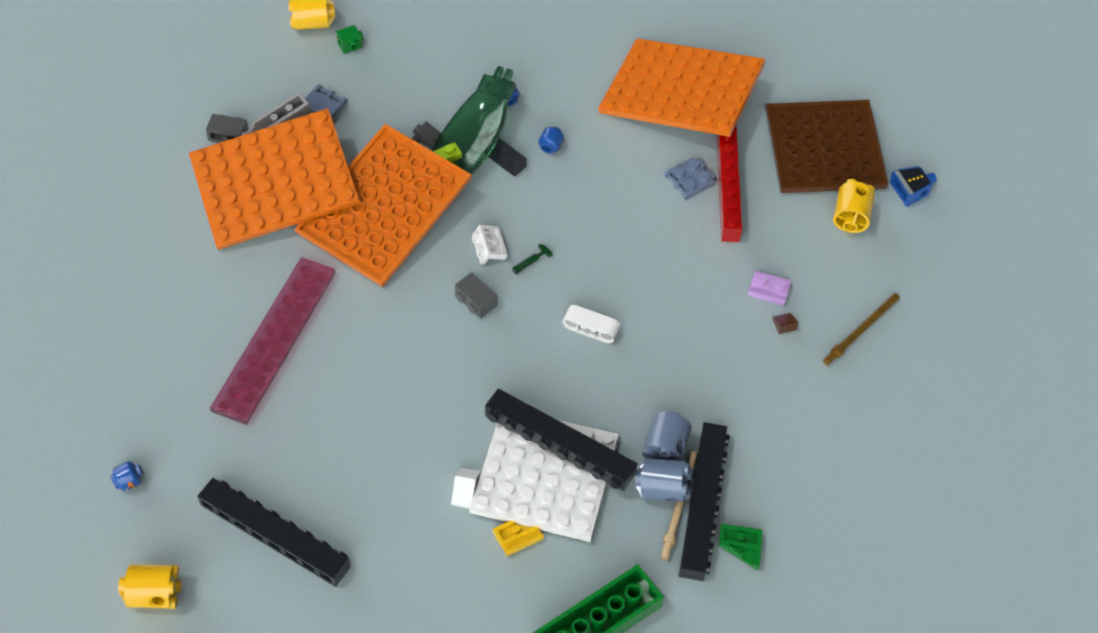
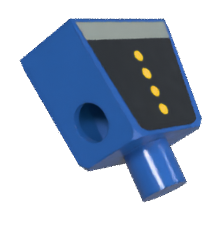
[889,166,937,207]

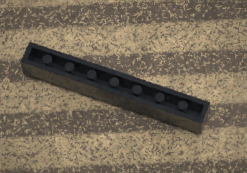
[485,388,638,491]
[678,422,730,581]
[197,477,350,587]

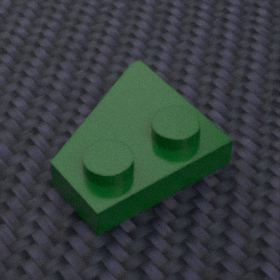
[718,524,763,570]

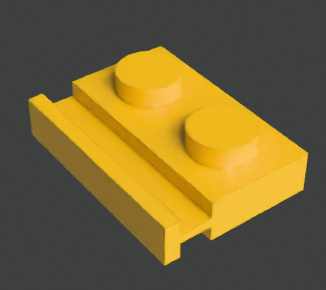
[493,521,544,557]

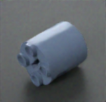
[642,412,692,461]
[635,459,693,502]

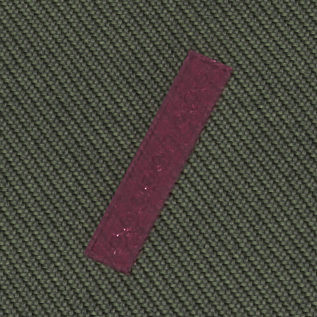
[210,257,336,425]

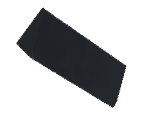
[476,130,527,177]

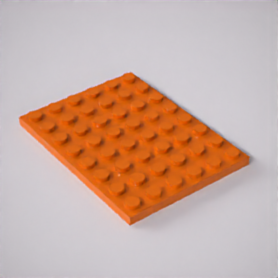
[598,38,765,137]
[189,108,360,250]
[294,124,472,288]

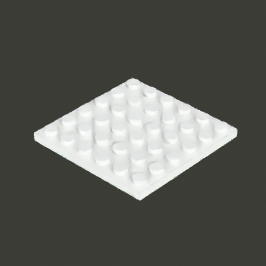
[469,420,618,542]

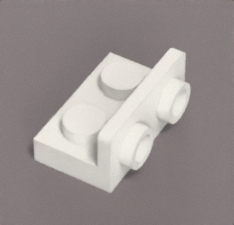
[472,225,508,265]

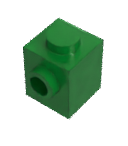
[336,25,364,54]

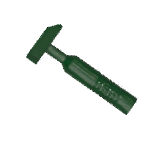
[512,244,552,274]

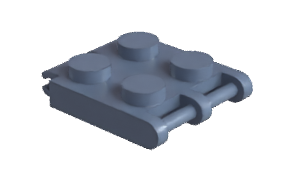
[305,84,348,119]
[664,158,717,200]

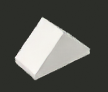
[451,467,480,509]

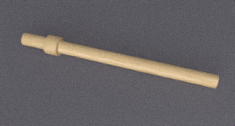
[660,451,698,561]

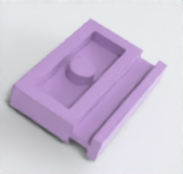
[748,270,791,306]

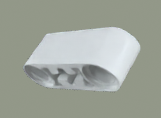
[562,305,621,343]

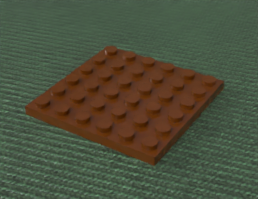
[765,100,888,193]

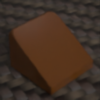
[772,313,798,334]

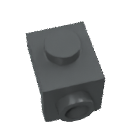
[411,121,443,149]

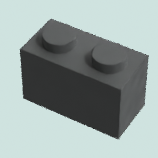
[206,114,249,143]
[455,272,498,319]

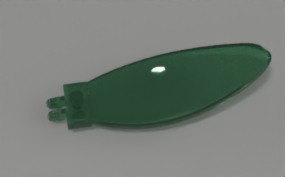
[431,66,516,175]

